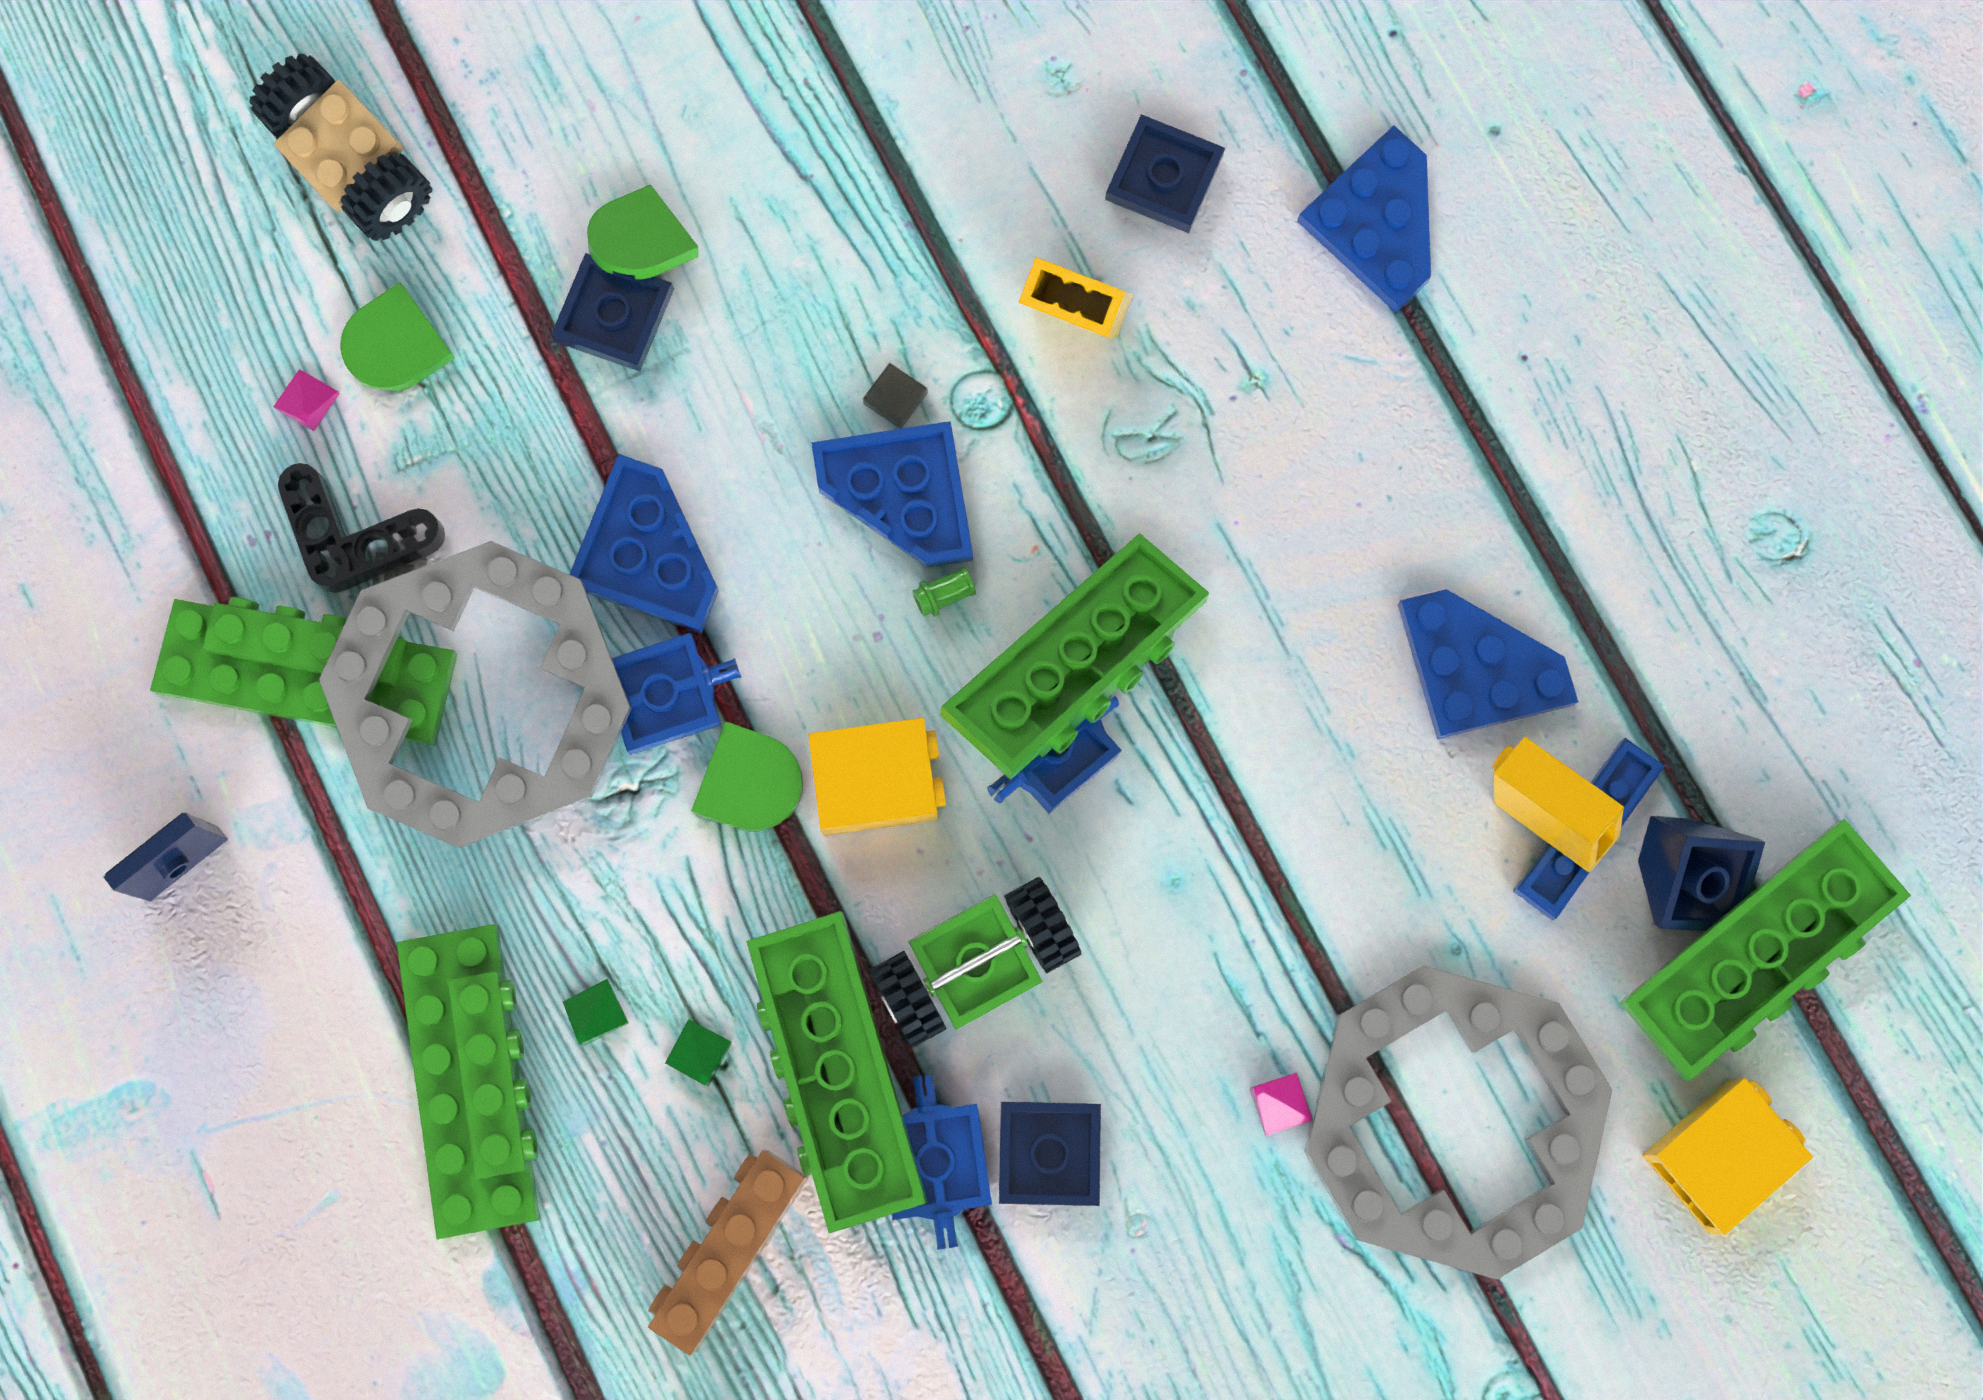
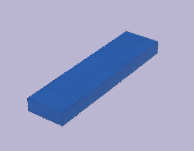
[1513,737,1665,920]

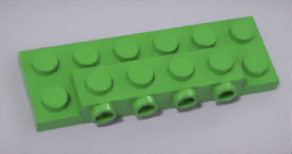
[940,533,1209,780]
[150,597,458,746]
[1619,819,1911,1081]
[746,911,928,1234]
[397,924,540,1240]

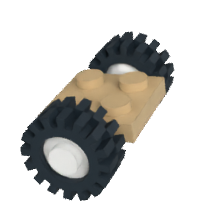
[249,54,432,241]

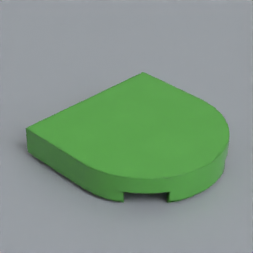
[587,184,698,279]
[340,282,455,392]
[691,721,803,832]

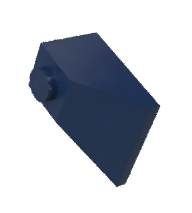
[1638,816,1765,931]

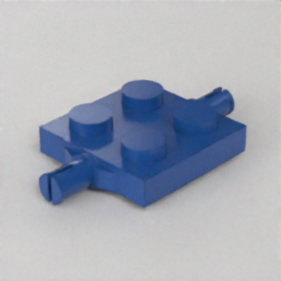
[612,633,741,755]
[987,695,1122,814]
[892,1075,992,1250]

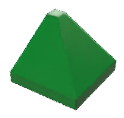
[563,979,629,1046]
[665,1019,732,1086]

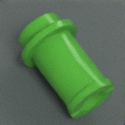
[912,567,976,617]

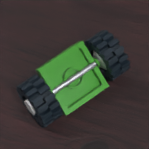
[869,877,1082,1048]

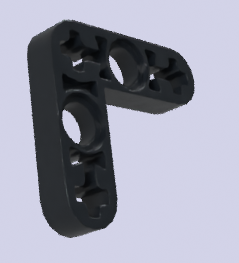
[278,463,445,593]

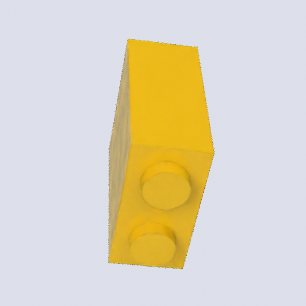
[1018,257,1133,338]
[808,718,946,836]
[1492,736,1624,873]
[1642,1078,1813,1235]

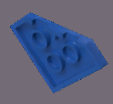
[1297,125,1431,313]
[811,421,973,568]
[569,454,719,634]
[1398,589,1579,739]

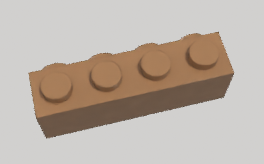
[647,1150,809,1356]

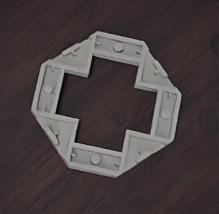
[319,541,632,848]
[1304,966,1612,1280]

